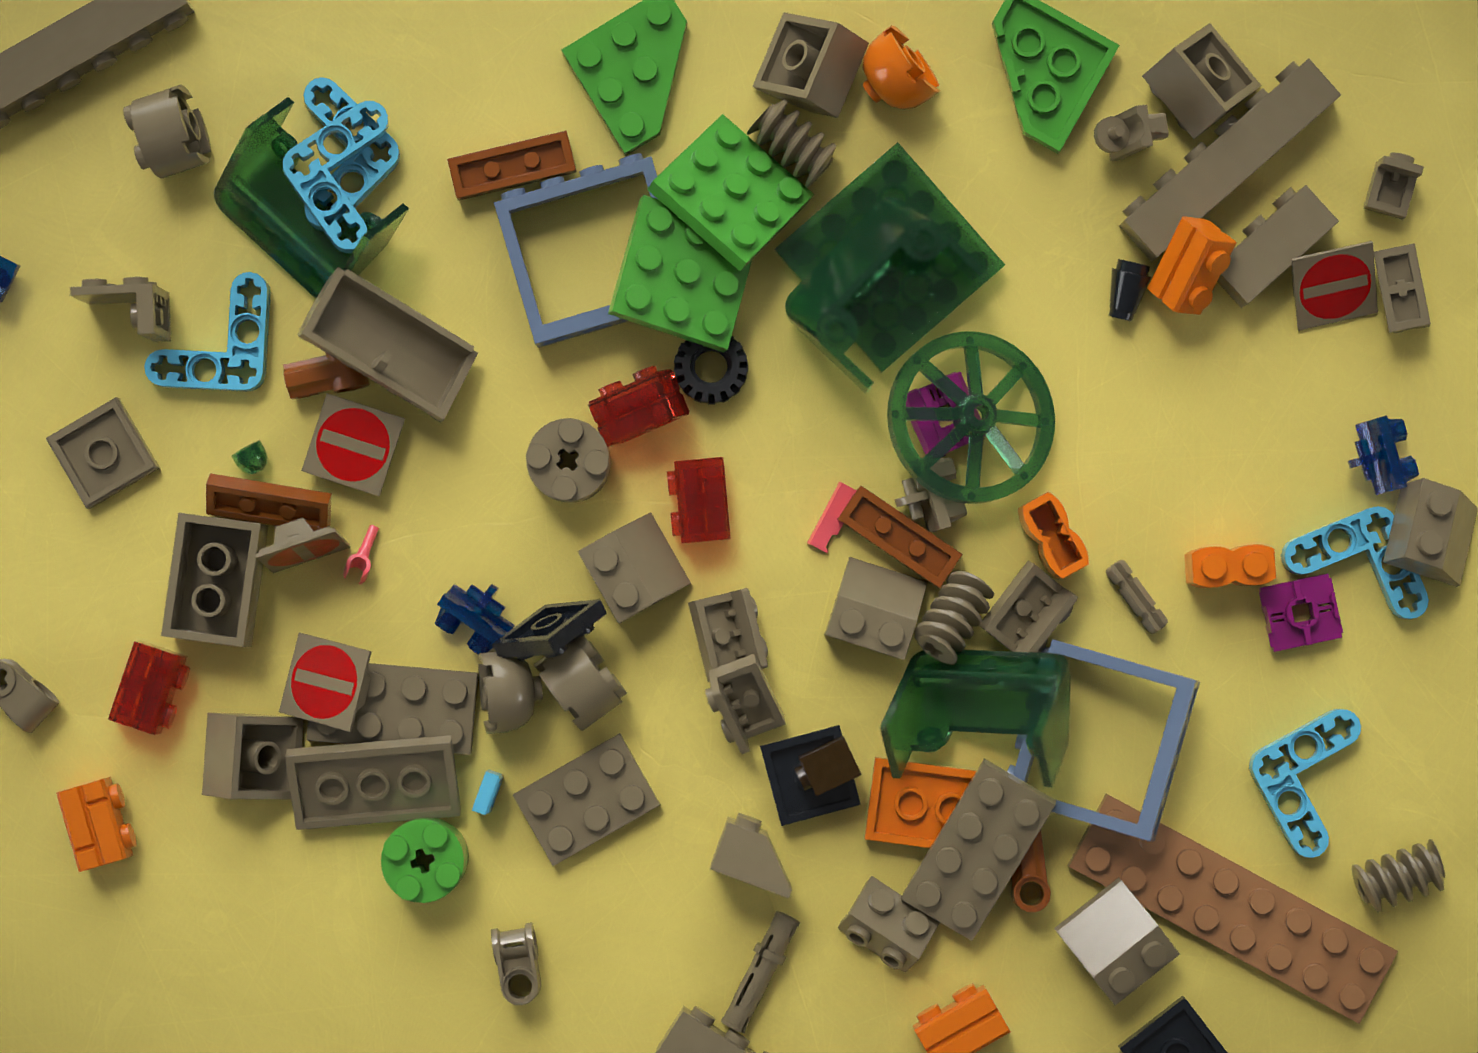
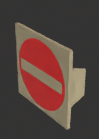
[1291,241,1378,330]
[301,393,405,496]
[255,518,351,573]
[279,632,372,732]

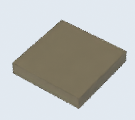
[46,397,160,509]

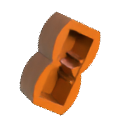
[1018,492,1089,579]
[1184,544,1276,588]

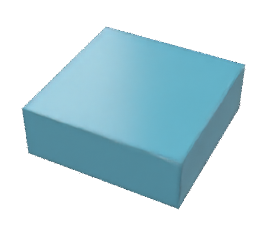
[472,769,503,815]

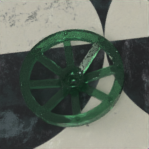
[887,331,1055,504]

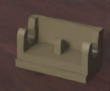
[1374,243,1431,333]

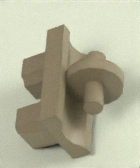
[1094,105,1169,161]
[895,455,967,532]

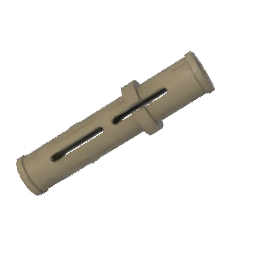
[721,911,800,1033]

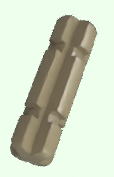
[1106,560,1168,634]

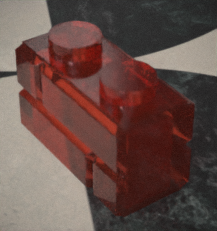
[588,365,690,447]
[667,457,731,544]
[108,641,190,735]

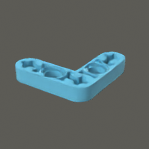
[303,77,400,231]
[283,101,388,253]
[144,272,271,392]
[1281,506,1429,619]
[1249,709,1361,858]

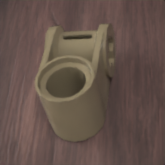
[0,659,59,733]
[491,922,541,1005]

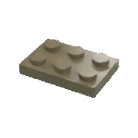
[513,733,660,866]

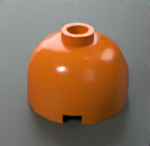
[863,25,940,110]

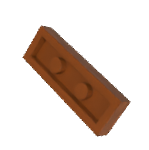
[447,131,577,201]
[206,473,332,531]
[837,485,963,588]

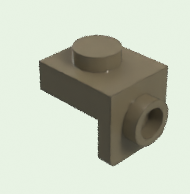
[1363,152,1424,220]

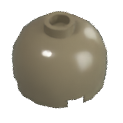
[478,652,543,734]

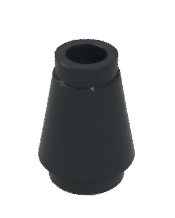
[1109,259,1152,321]

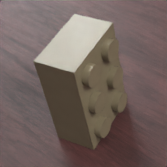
[161,513,269,647]

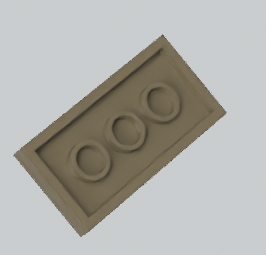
[307,663,479,755]
[285,735,461,830]
[901,758,1056,941]

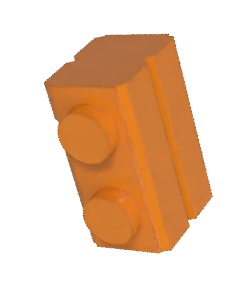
[1147,216,1237,315]
[56,777,137,872]
[912,983,1011,1053]

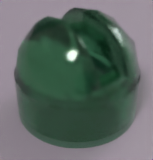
[231,440,268,474]

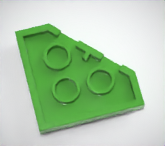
[561,0,687,156]
[992,0,1120,154]

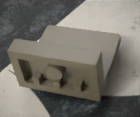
[70,277,171,342]

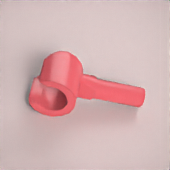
[343,525,379,584]

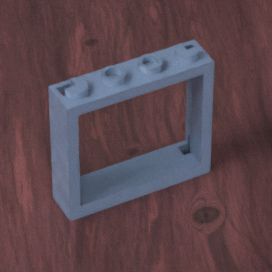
[494,153,657,348]
[1007,639,1200,842]

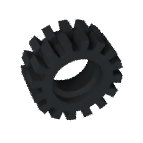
[674,336,748,405]

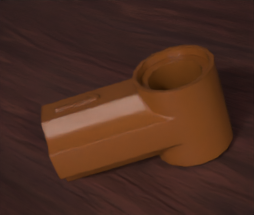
[283,352,370,400]
[1011,830,1051,912]

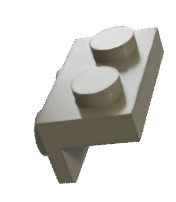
[979,561,1078,662]
[688,588,768,682]
[705,654,786,754]
[838,876,940,972]

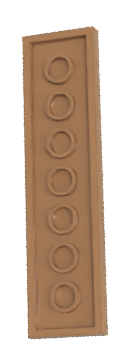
[1067,794,1398,1024]

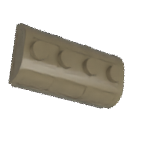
[298,267,478,422]

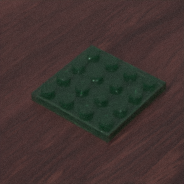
[774,142,1005,373]

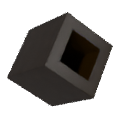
[794,735,862,796]

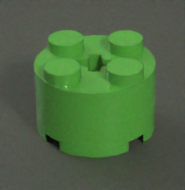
[381,818,469,903]

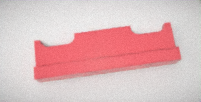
[807,482,857,553]

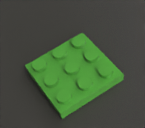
[647,114,814,272]
[608,195,752,352]

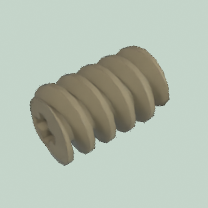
[746,99,836,188]
[914,571,994,665]
[1351,839,1445,912]

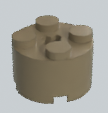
[123,85,211,179]
[526,418,611,503]
[534,636,627,731]

